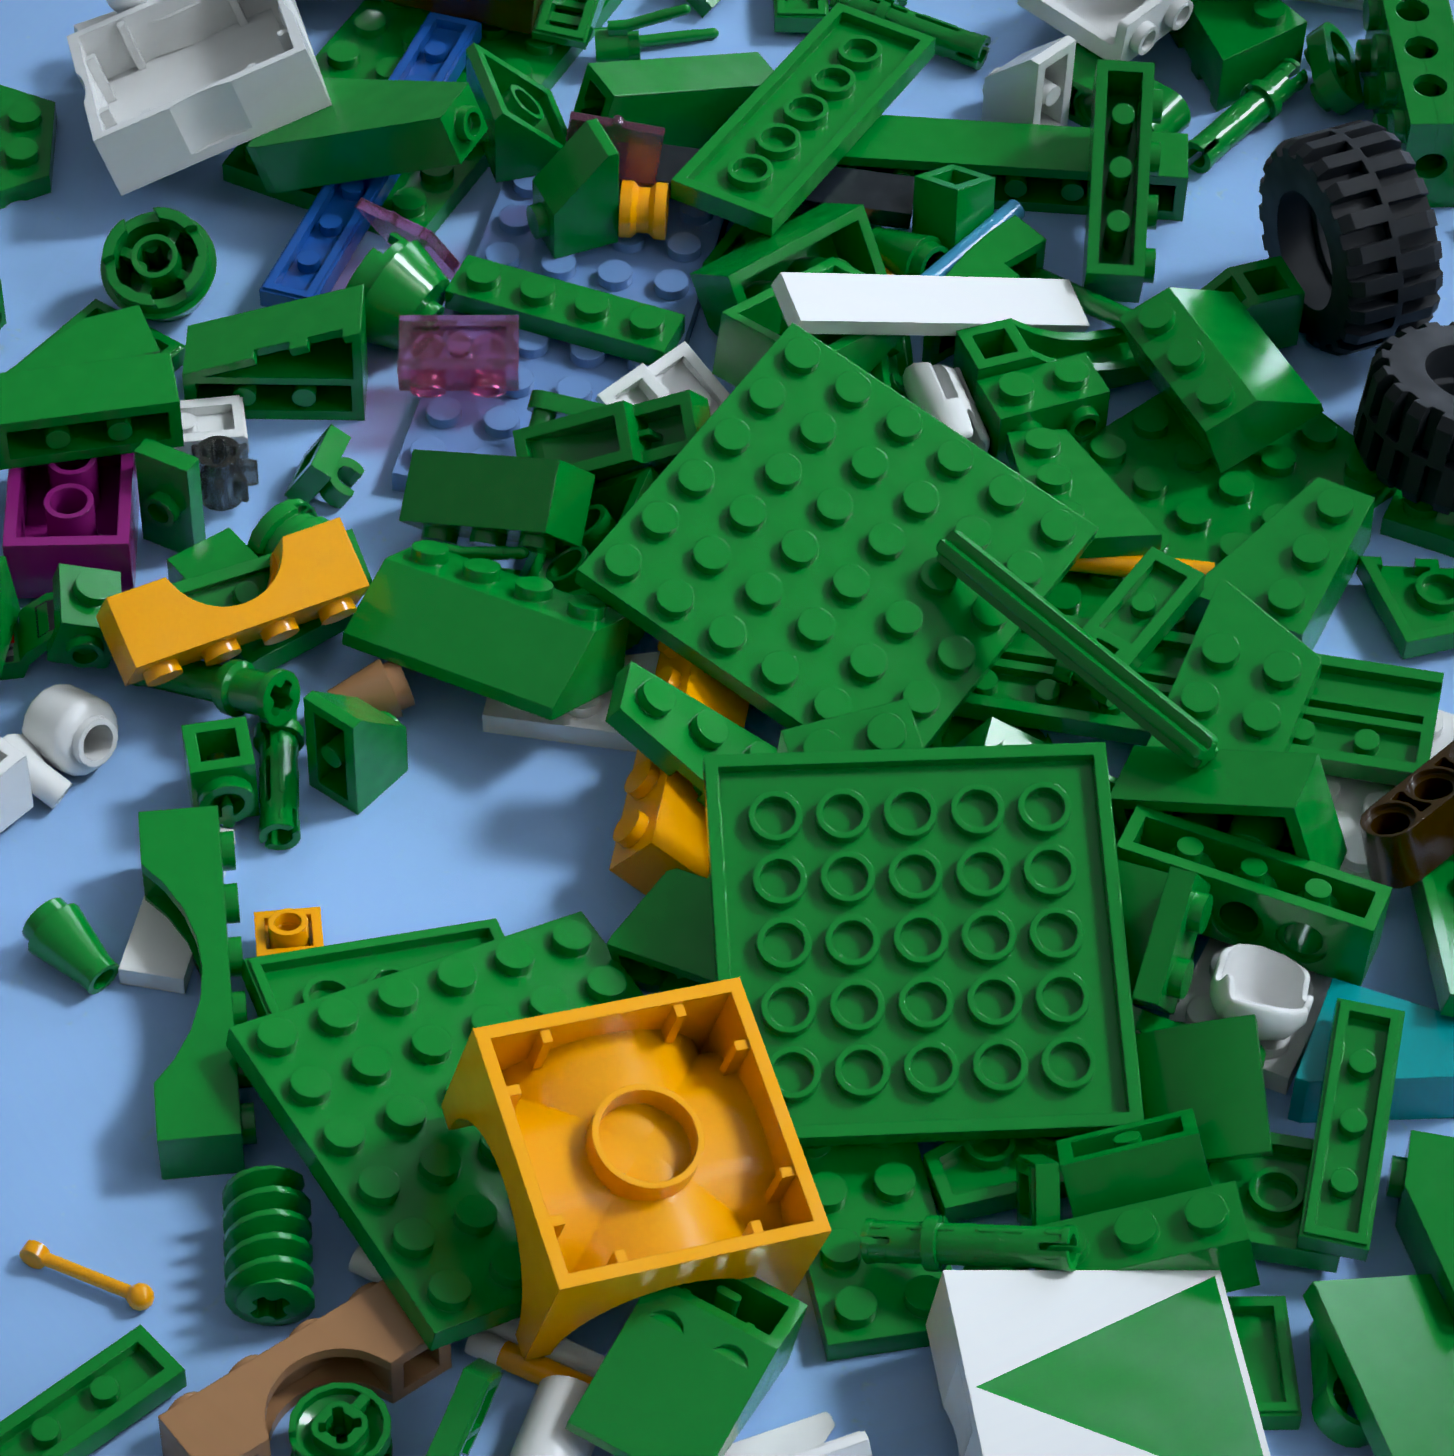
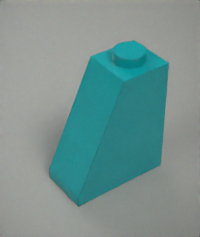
[1287,978,1454,1123]

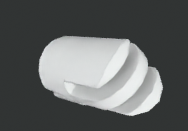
[902,362,990,452]

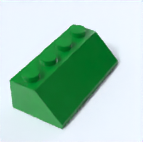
[342,540,629,721]

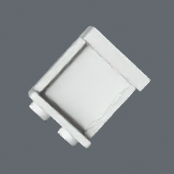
[1017,0,1194,61]

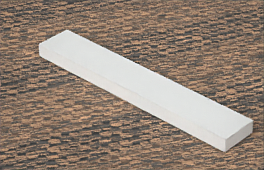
[771,272,1090,336]

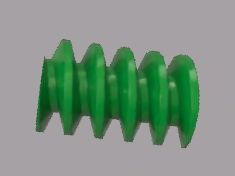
[222,1165,315,1326]

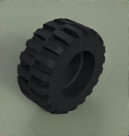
[1259,120,1443,356]
[1353,322,1454,515]

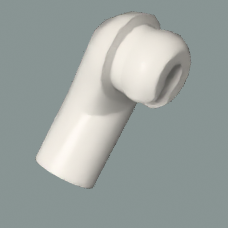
[3,733,72,809]

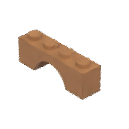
[158,1280,452,1456]

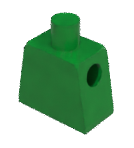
[606,868,716,993]

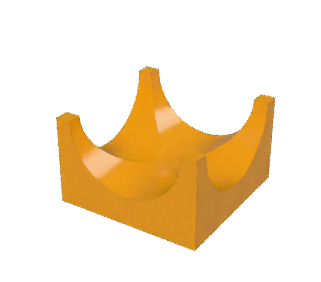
[441,977,832,1360]

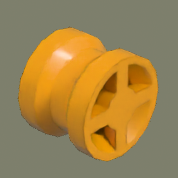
[618,180,669,240]

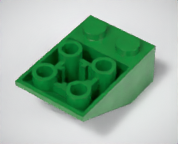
[565,1277,808,1456]

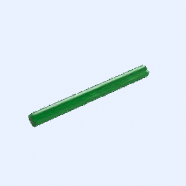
[936,531,1219,769]

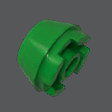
[100,207,217,322]
[346,232,450,351]

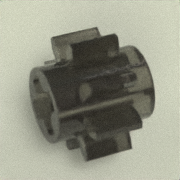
[191,436,259,511]

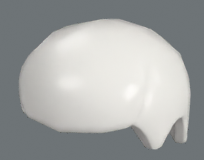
[1209,943,1314,1041]

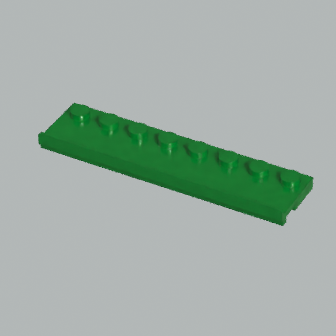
[954,615,1444,786]

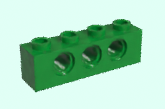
[1116,804,1392,986]

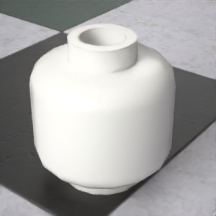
[22,684,118,776]

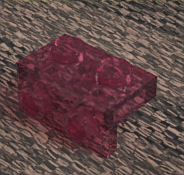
[397,315,519,398]

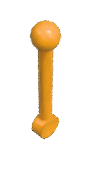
[19,1240,155,1311]

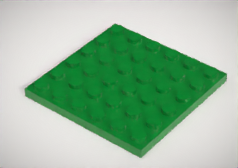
[574,322,1099,748]
[703,742,1144,1147]
[226,911,644,1351]

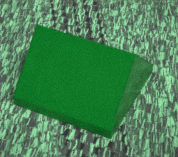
[466,42,571,183]

